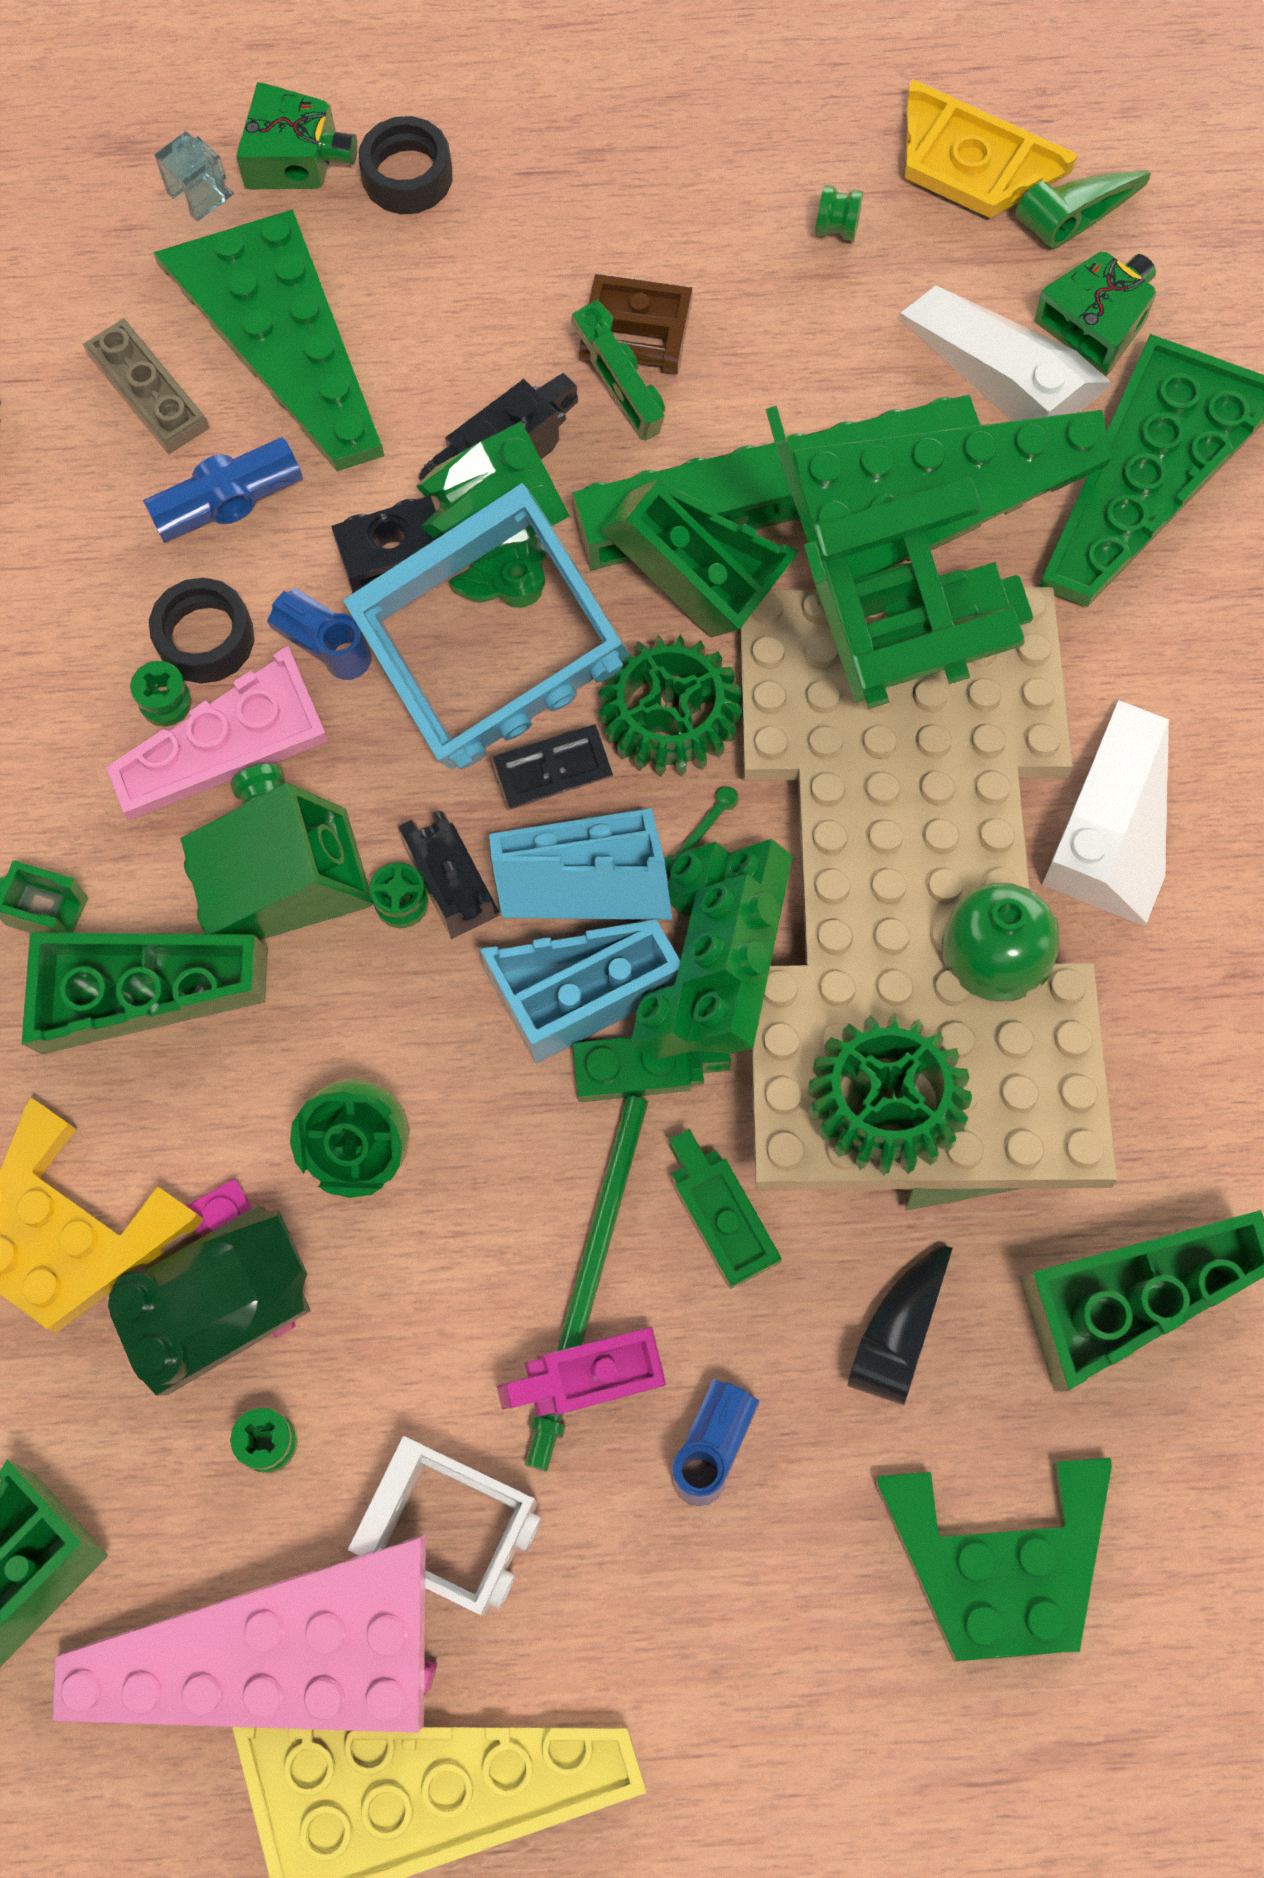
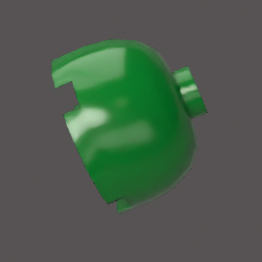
[942,883,1060,1001]
[290,1078,410,1198]

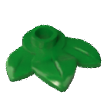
[449,536,547,608]

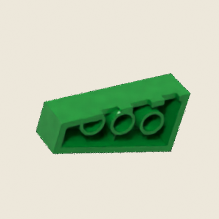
[21,932,268,1054]
[1020,1210,1264,1391]

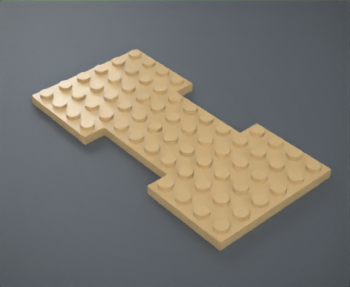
[740,587,1117,1190]

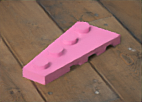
[106,645,329,821]

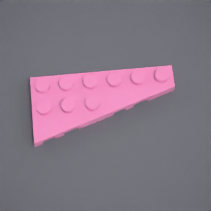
[53,1534,426,1733]

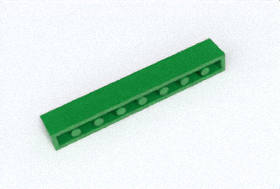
[573,394,981,571]

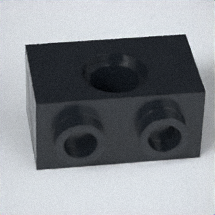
[331,497,439,593]

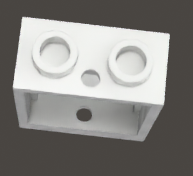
[348,1436,542,1617]

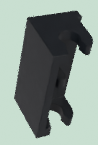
[492,724,613,810]
[398,811,500,939]

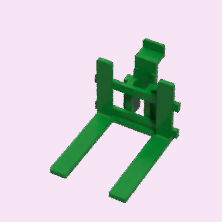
[765,405,1033,709]

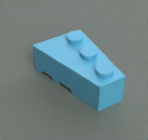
[489,808,672,920]
[480,919,680,1064]

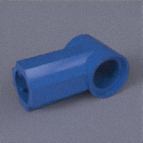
[267,588,372,680]
[672,1379,760,1506]

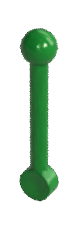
[664,786,738,875]

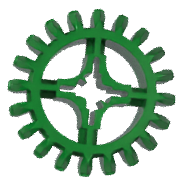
[599,634,742,777]
[808,1014,972,1176]

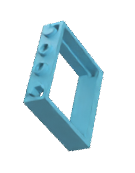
[343,483,631,769]

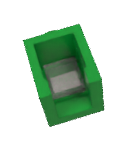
[0,860,88,933]

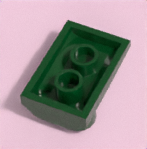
[108,1206,311,1396]

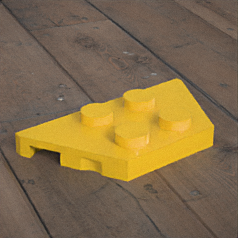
[905,79,1078,218]

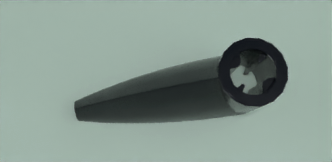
[847,1246,953,1406]

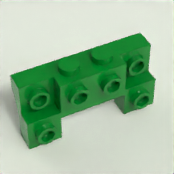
[631,839,793,1060]

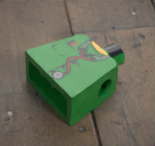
[236,82,357,190]
[1034,252,1157,376]

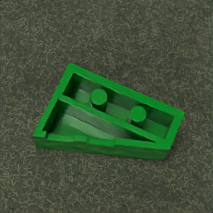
[600,479,799,637]
[0,1459,109,1667]

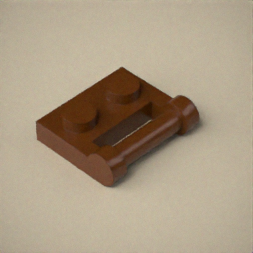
[579,274,693,374]

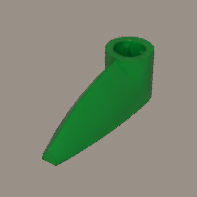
[1015,170,1151,248]

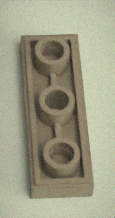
[83,318,210,455]

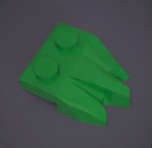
[416,421,570,563]

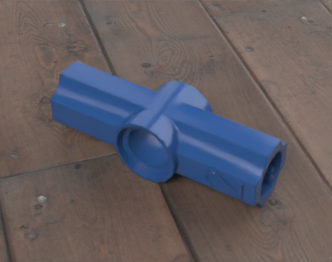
[143,436,303,543]

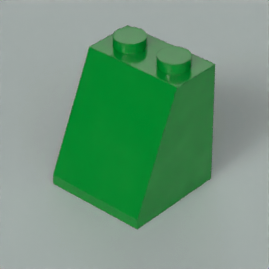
[180,783,374,940]

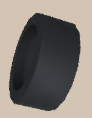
[359,116,453,214]
[149,577,255,684]

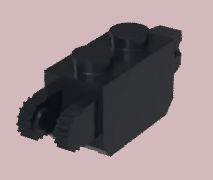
[418,372,578,481]

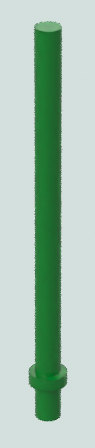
[525,1096,649,1472]

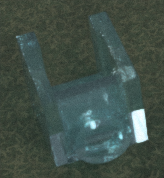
[154,131,234,222]

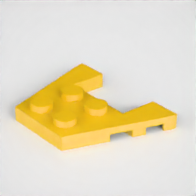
[0,1097,203,1334]

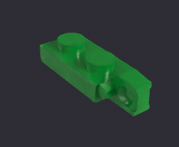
[571,299,665,441]
[573,1037,731,1102]
[669,1129,782,1290]

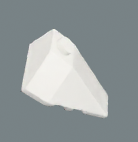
[899,285,1112,421]
[1042,700,1169,927]

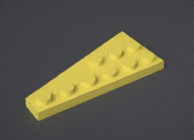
[232,1727,647,1878]

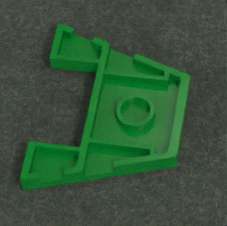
[875,1457,1112,1662]

